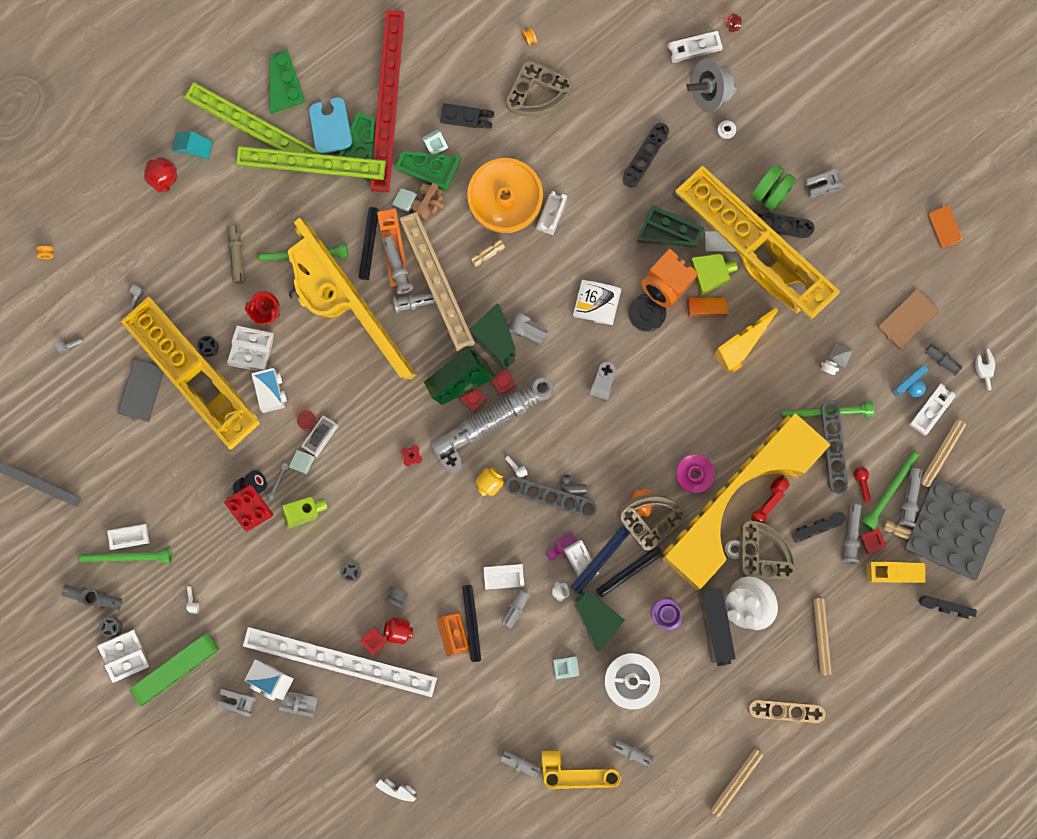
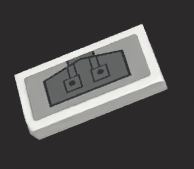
[301,416,339,457]

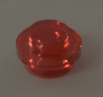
[726,13,742,32]
[297,411,316,430]

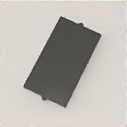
[118,360,164,422]

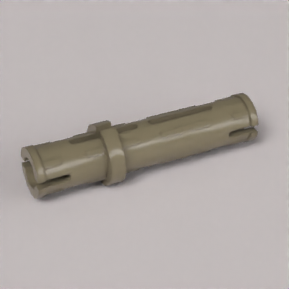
[228,225,245,283]

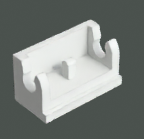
[536,191,567,235]
[484,564,524,590]

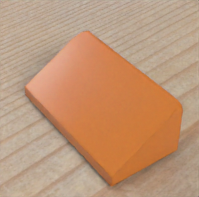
[928,205,962,248]
[688,297,728,317]
[437,612,470,656]

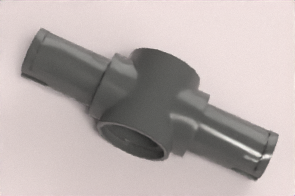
[62,584,122,611]

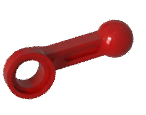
[751,475,790,523]

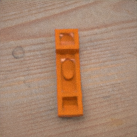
[377,209,409,287]

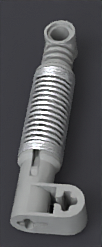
[430,378,553,474]

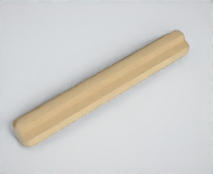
[920,420,966,487]
[813,598,832,676]
[710,749,763,817]

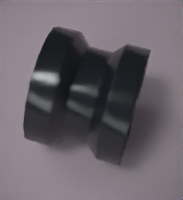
[197,336,219,357]

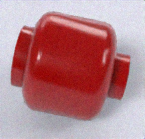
[383,617,413,645]

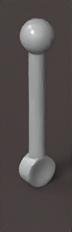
[267,463,289,500]

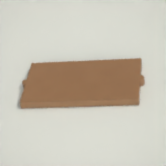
[878,289,939,349]

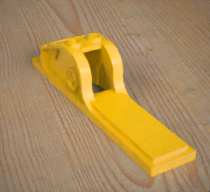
[675,166,840,320]
[288,218,417,379]
[120,296,260,450]

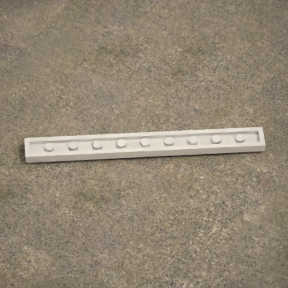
[243,627,437,697]

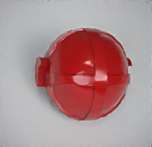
[144,157,177,192]
[245,291,280,325]

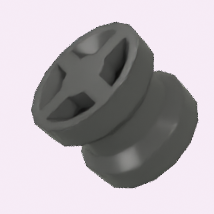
[341,562,361,582]
[385,587,408,608]
[99,617,122,637]

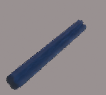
[571,517,638,594]

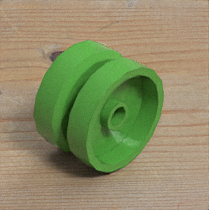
[751,163,797,212]

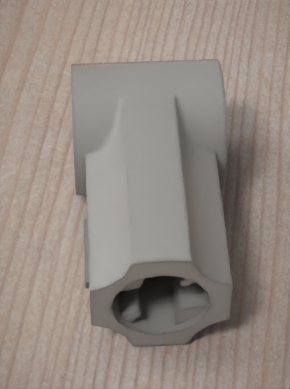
[508,312,548,345]

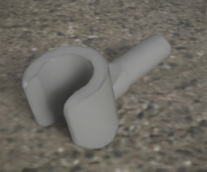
[129,284,144,312]
[54,339,83,354]

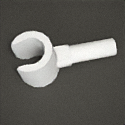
[505,456,528,479]
[186,586,199,614]

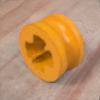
[522,27,537,46]
[36,246,54,259]

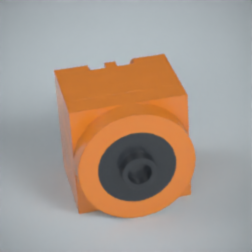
[641,248,698,308]

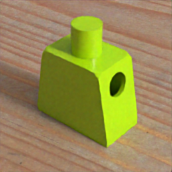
[690,254,738,296]
[281,497,328,529]

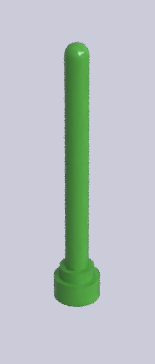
[257,243,348,261]
[781,401,874,418]
[860,451,919,531]
[78,548,172,564]

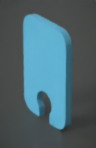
[309,97,352,154]

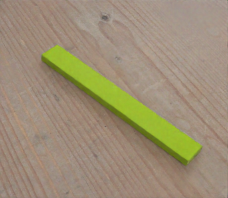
[184,82,319,154]
[236,146,386,180]

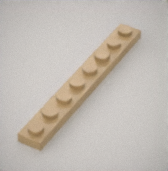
[399,212,474,351]

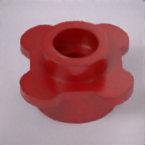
[401,445,422,467]

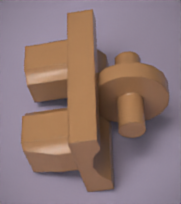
[411,183,445,220]

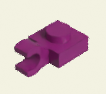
[546,532,577,561]

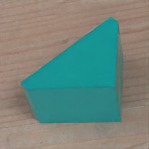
[172,131,213,160]

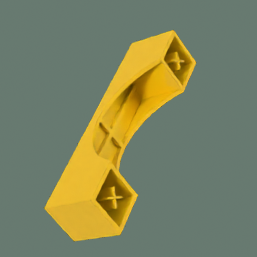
[662,413,831,591]

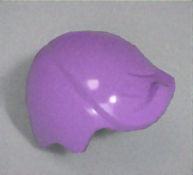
[651,597,682,631]

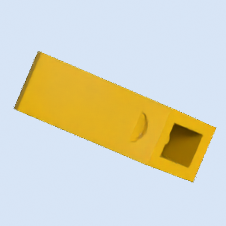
[866,562,926,583]

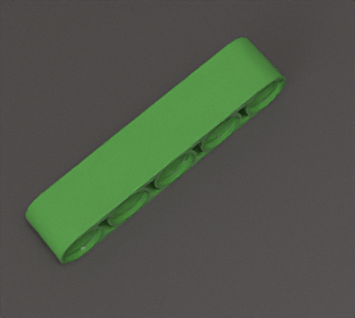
[129,633,219,707]

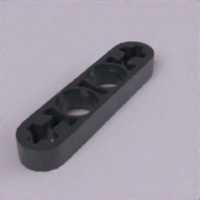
[623,123,669,188]
[752,210,815,238]

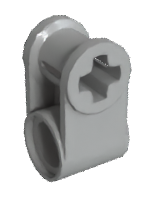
[590,362,616,400]

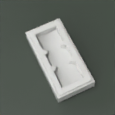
[107,524,150,550]
[564,540,599,577]

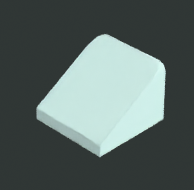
[422,130,448,155]
[392,188,418,213]
[289,450,315,475]
[553,657,579,679]

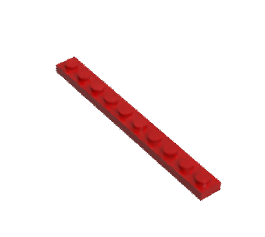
[370,10,405,192]

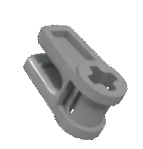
[804,169,844,198]
[215,688,257,717]

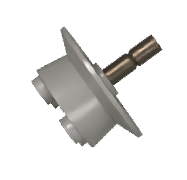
[686,59,737,112]

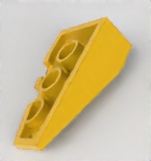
[713,308,778,373]

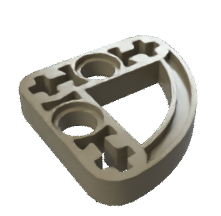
[506,61,572,116]
[617,494,686,551]
[739,521,796,580]

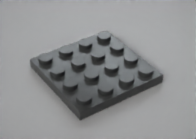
[904,478,1005,581]

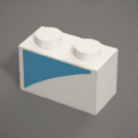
[251,368,287,413]
[244,659,293,701]

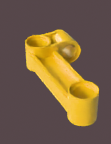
[541,750,621,789]

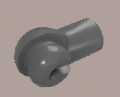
[560,474,587,494]

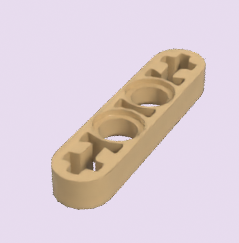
[748,700,826,723]

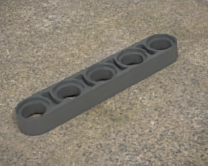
[821,400,848,494]
[0,462,81,507]
[506,477,597,518]

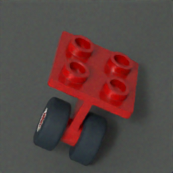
[224,470,274,532]

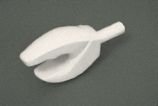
[975,348,995,391]

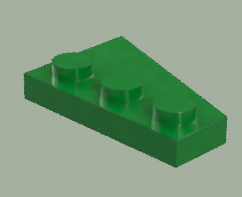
[270,49,306,114]
[339,112,375,159]
[395,151,462,191]

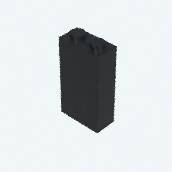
[698,588,736,666]

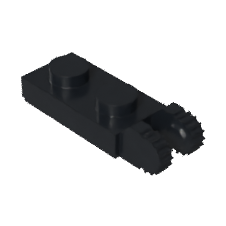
[440,103,494,129]
[792,512,846,543]
[919,595,977,619]

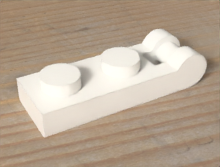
[667,31,723,63]
[909,383,957,436]

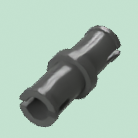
[924,343,963,376]

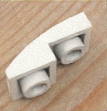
[375,778,417,802]

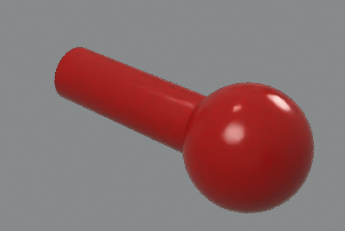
[853,467,872,503]

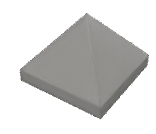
[828,343,853,368]

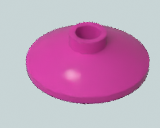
[676,455,715,493]

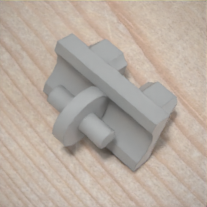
[279,691,318,718]

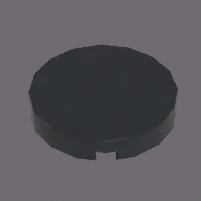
[628,294,667,332]

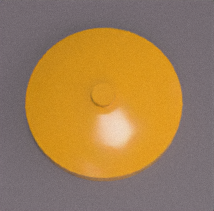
[467,158,543,233]

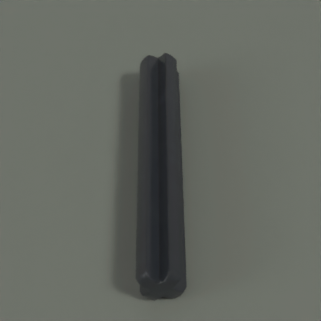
[359,207,379,280]
[596,547,663,597]
[462,585,481,662]

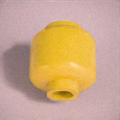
[475,467,504,496]

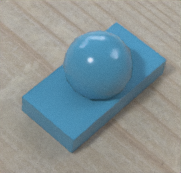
[892,365,928,397]

